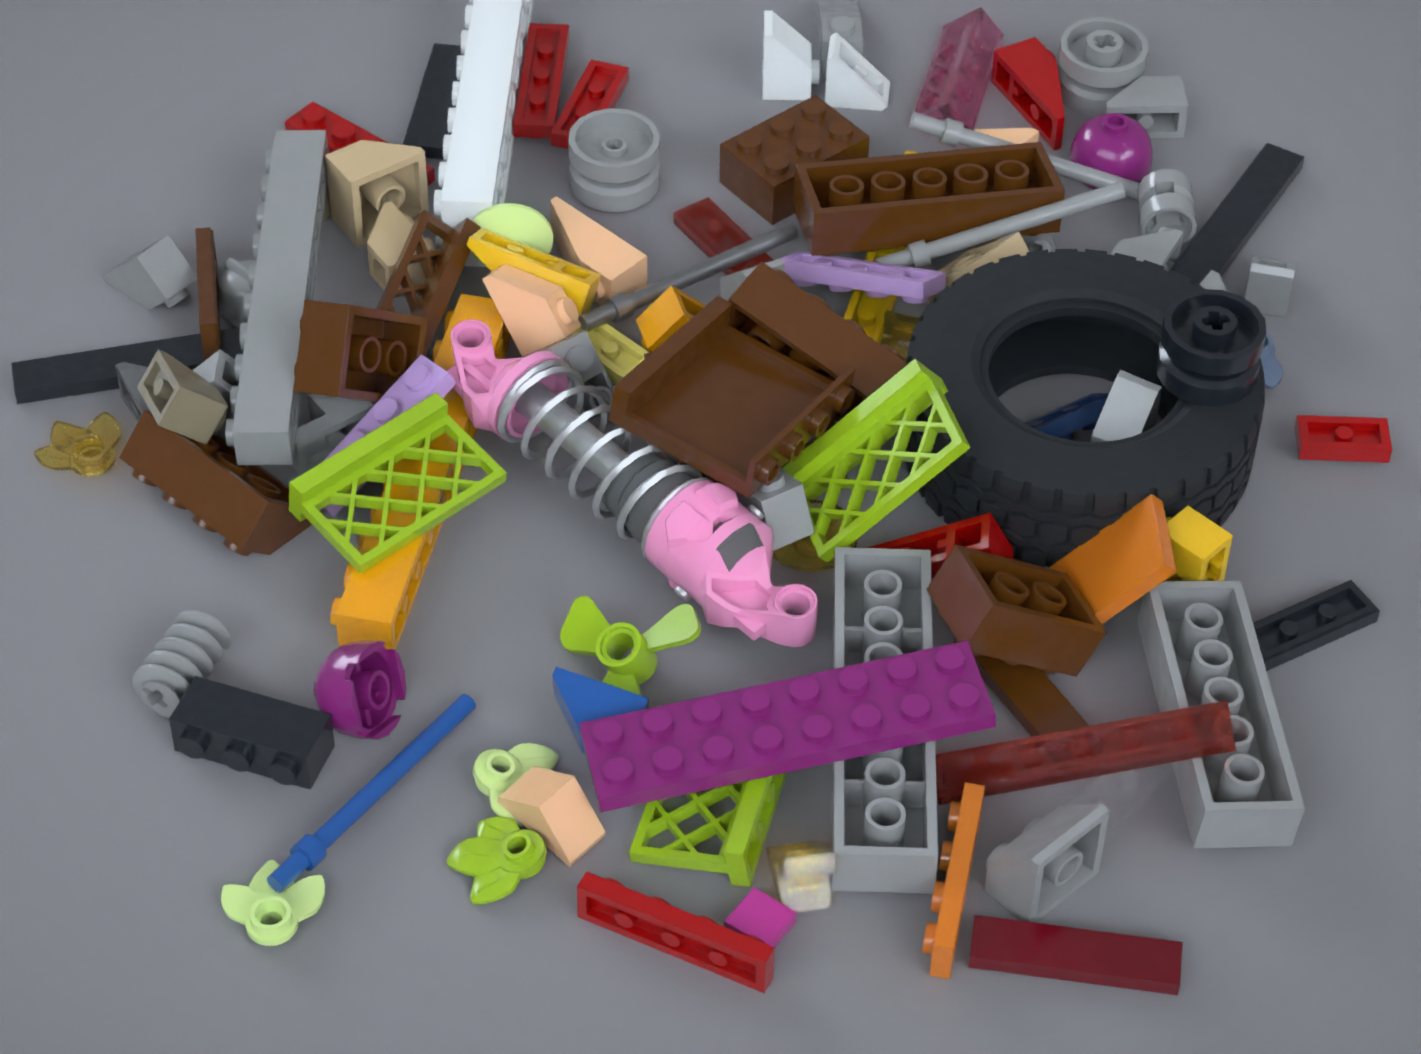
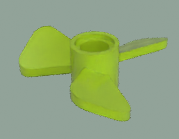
[560,595,701,696]

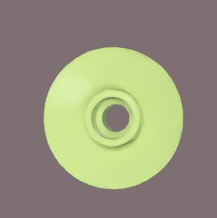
[470,203,553,267]

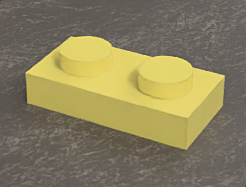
[569,323,650,384]

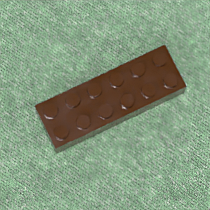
[793,142,1065,256]

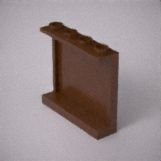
[609,296,856,498]

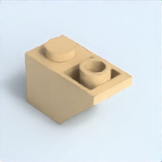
[367,200,437,290]

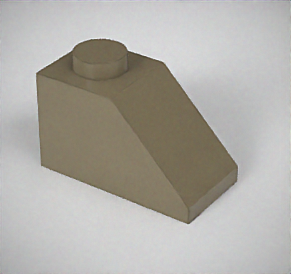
[137,349,228,445]

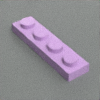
[781,251,946,304]
[323,354,457,518]

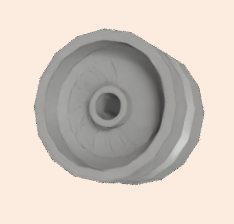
[1058,17,1149,116]
[568,108,660,212]

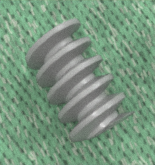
[132,610,231,718]

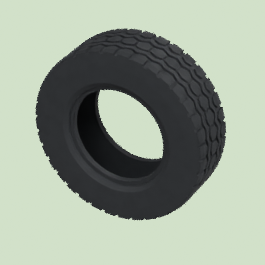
[905,249,1265,567]

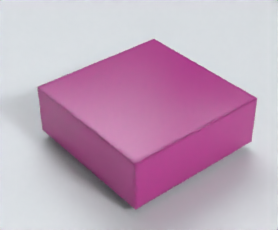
[724,887,797,947]

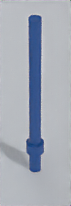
[267,694,476,893]

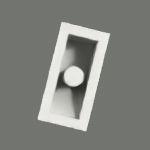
[762,10,819,100]

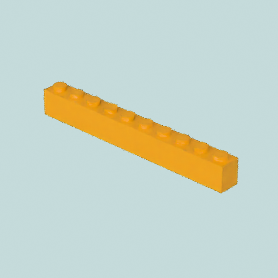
[330,294,512,650]

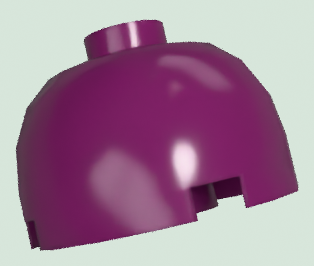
[1069,113,1153,189]
[313,640,406,740]

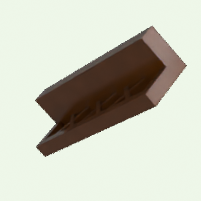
[376,210,481,356]

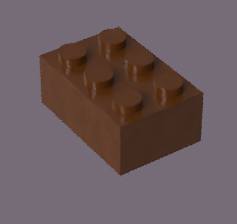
[719,95,870,225]
[293,300,427,402]
[926,545,1106,677]

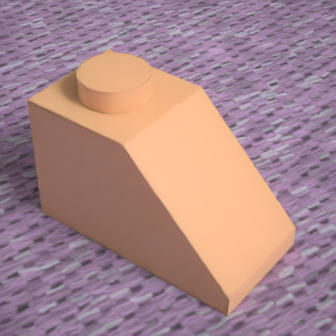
[482,264,582,358]

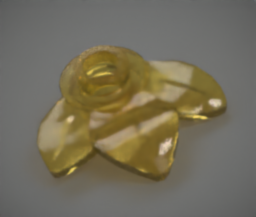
[34,412,122,477]

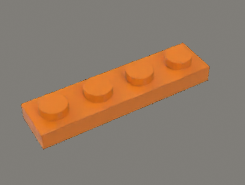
[922,782,985,979]

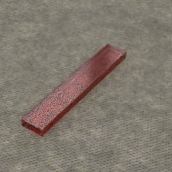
[936,700,1237,805]

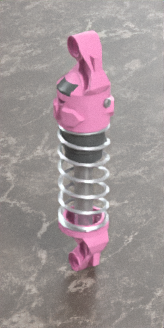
[447,319,818,647]

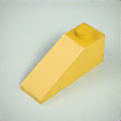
[467,228,601,317]

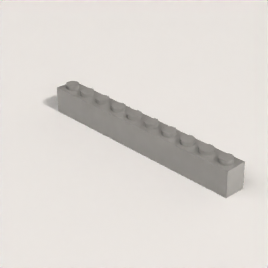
[225,130,329,465]

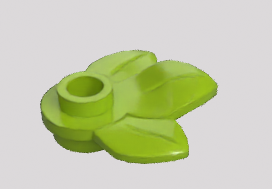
[446,816,547,905]

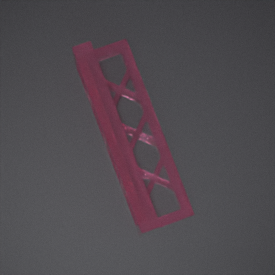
[914,7,1004,130]

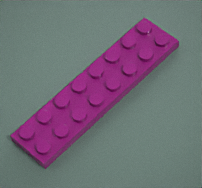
[579,640,996,812]

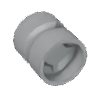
[1137,169,1197,245]

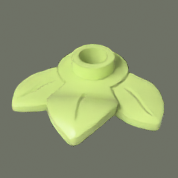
[473,743,559,827]
[221,860,325,946]

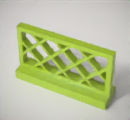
[781,359,971,563]
[289,392,507,574]
[629,772,788,887]

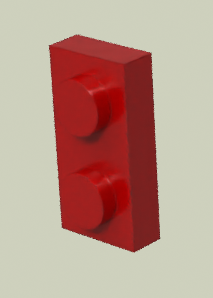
[1294,415,1392,463]

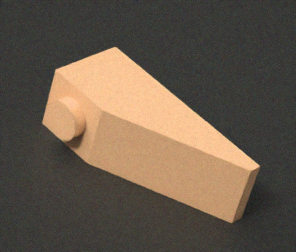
[550,196,647,306]

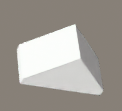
[825,32,890,111]

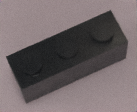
[169,676,335,790]

